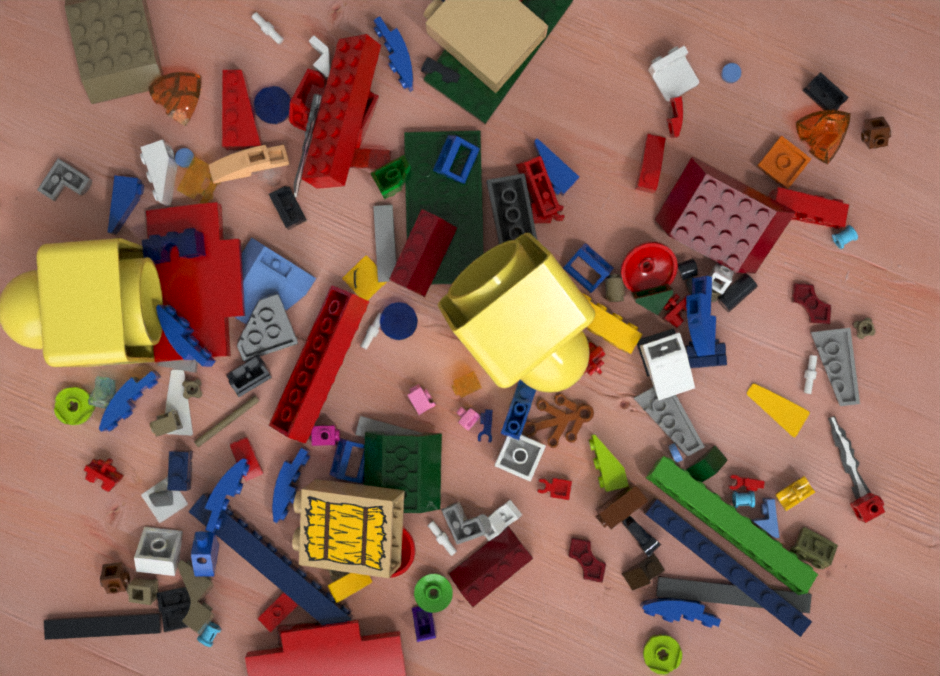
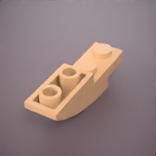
[209,145,289,184]

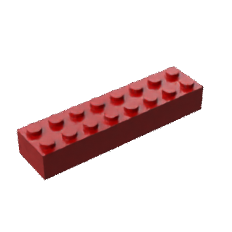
[301,34,382,189]
[268,285,369,444]

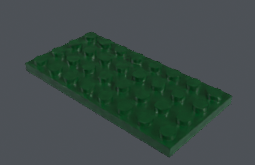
[423,0,573,125]
[404,130,484,285]

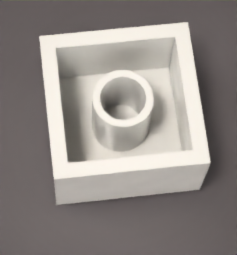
[494,435,546,482]

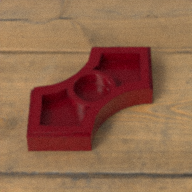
[792,283,831,324]
[568,537,606,583]

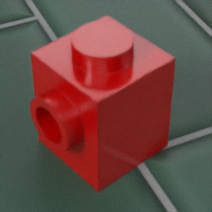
[850,493,885,523]

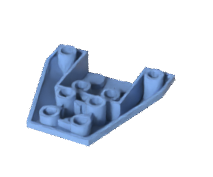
[235,238,316,324]

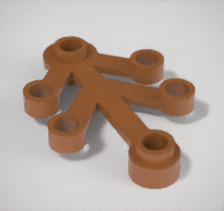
[522,394,594,448]

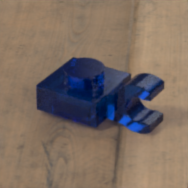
[478,409,493,442]

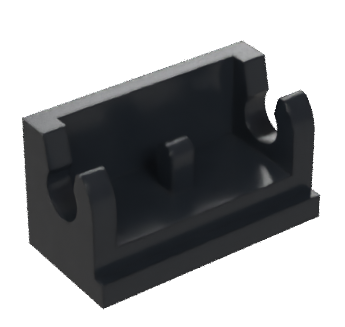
[802,72,849,116]
[269,186,307,230]
[226,354,272,397]

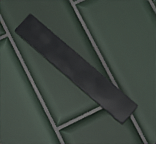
[44,613,162,640]

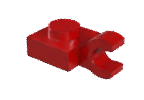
[728,475,765,491]

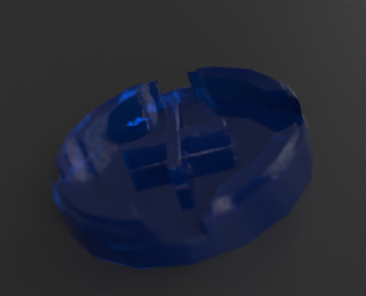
[254,86,291,125]
[379,302,418,340]

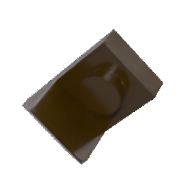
[622,553,665,591]

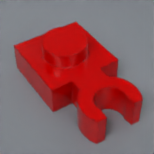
[531,203,565,224]
[537,478,572,500]

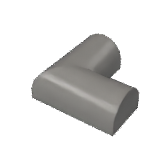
[37,158,92,201]
[441,501,491,545]

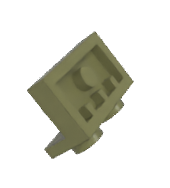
[790,527,838,569]

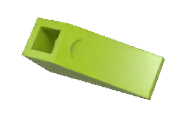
[589,434,629,492]

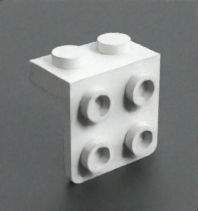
[648,46,699,102]

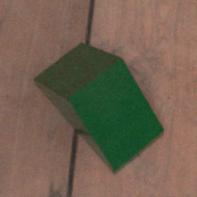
[631,284,673,315]
[686,445,728,482]

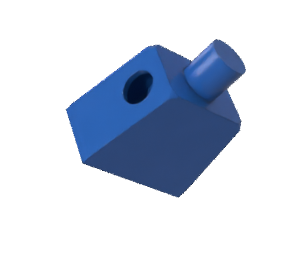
[191,531,219,576]

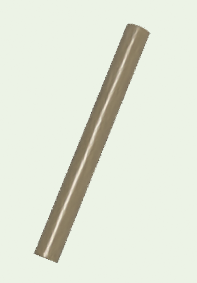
[194,395,260,447]

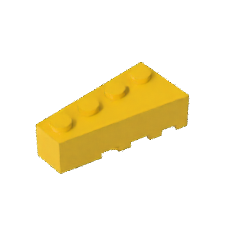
[582,293,642,354]

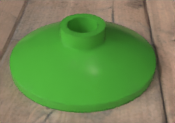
[414,574,453,613]

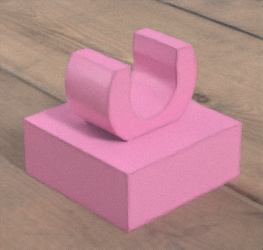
[456,407,481,431]

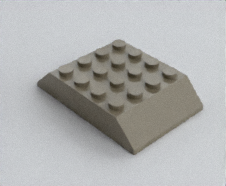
[64,0,166,104]

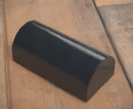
[421,57,460,84]
[717,273,758,313]

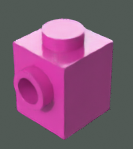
[311,425,340,446]

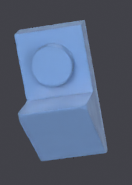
[750,497,779,538]

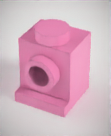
[408,384,436,415]

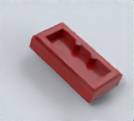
[257,593,298,633]

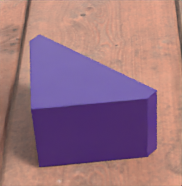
[412,606,437,642]

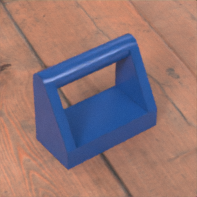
[433,135,480,184]
[563,243,614,293]
[329,438,364,484]

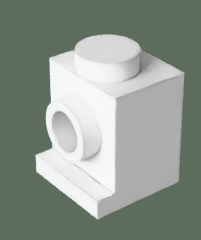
[709,263,734,294]

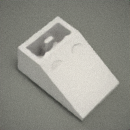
[140,139,178,207]
[640,333,695,401]

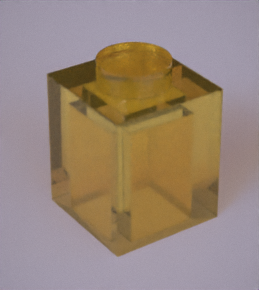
[451,371,482,398]

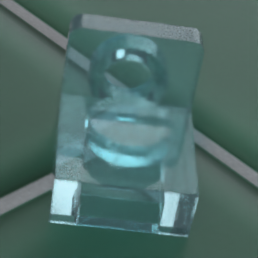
[88,376,116,409]

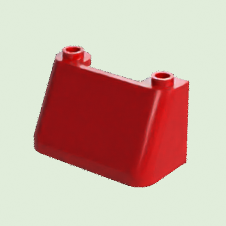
[289,68,379,149]

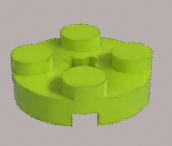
[54,387,95,425]
[643,634,682,675]

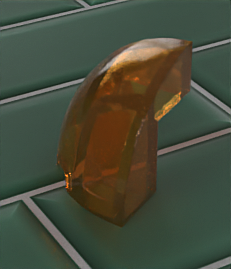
[148,72,202,126]
[796,110,851,165]

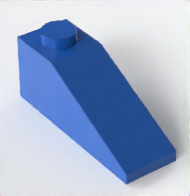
[534,138,579,196]
[107,175,144,235]

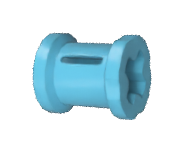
[832,225,858,249]
[732,491,755,508]
[197,621,222,647]

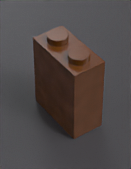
[595,482,648,530]

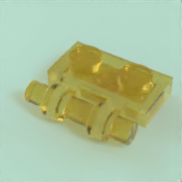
[177,157,221,204]

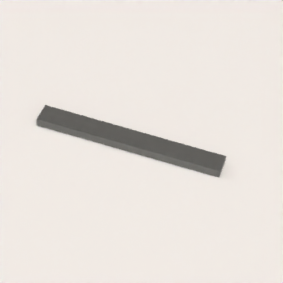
[656,576,812,613]

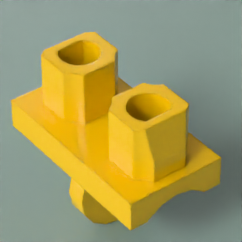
[775,476,816,511]

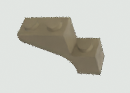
[178,560,214,635]

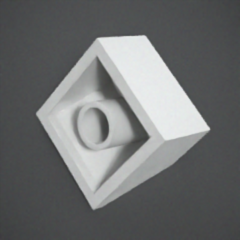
[134,527,183,576]

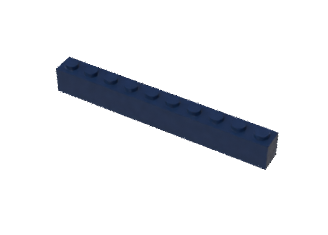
[188,492,353,625]
[643,497,812,637]

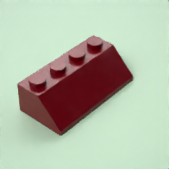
[389,209,457,297]
[449,526,533,608]

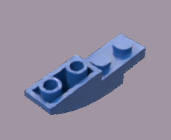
[373,16,414,92]
[686,276,716,357]
[156,304,216,367]
[99,371,161,432]
[501,379,536,440]
[272,447,310,523]
[205,459,250,532]
[640,597,721,628]

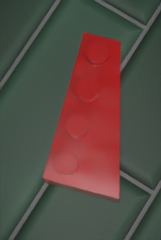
[222,70,263,150]
[768,187,849,229]

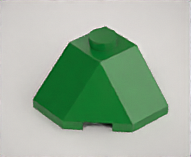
[370,155,411,200]

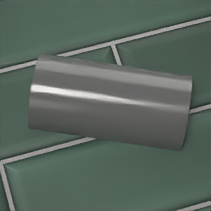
[486,173,537,244]

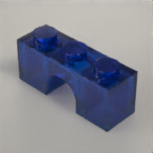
[142,228,206,265]

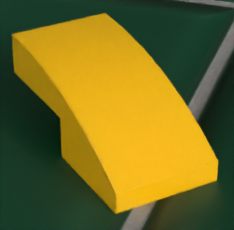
[327,573,372,603]

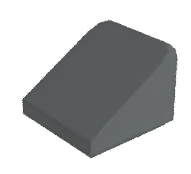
[149,491,173,507]

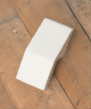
[309,35,331,79]
[484,500,523,541]

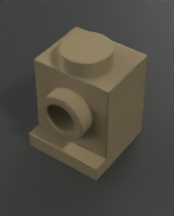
[150,410,183,437]
[127,578,159,605]

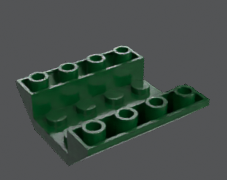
[364,431,442,513]

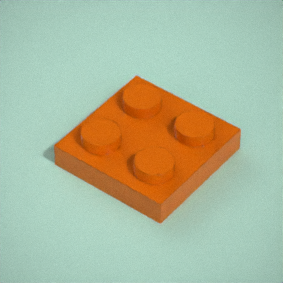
[756,135,811,189]

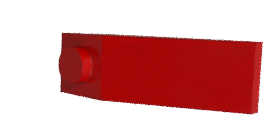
[635,134,666,194]
[516,156,561,217]

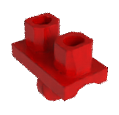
[662,294,690,328]
[583,342,606,376]
[84,458,124,492]

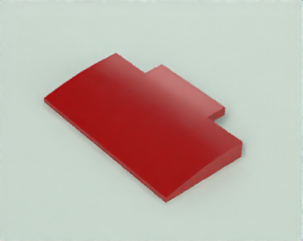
[146,202,245,363]
[245,620,407,676]

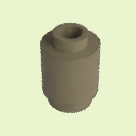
[605,274,625,302]

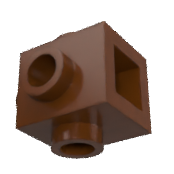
[861,117,891,149]
[100,562,130,594]

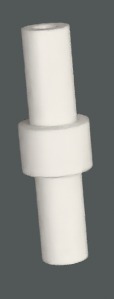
[252,12,284,44]
[360,313,385,350]
[804,355,817,394]
[427,521,457,556]

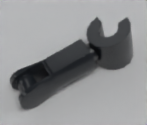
[678,258,698,295]
[622,516,662,557]

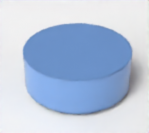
[721,63,741,83]
[175,148,195,168]
[668,443,683,463]

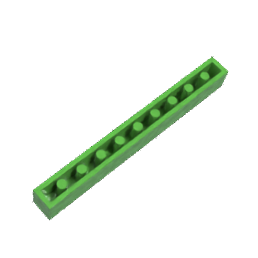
[645,456,818,595]

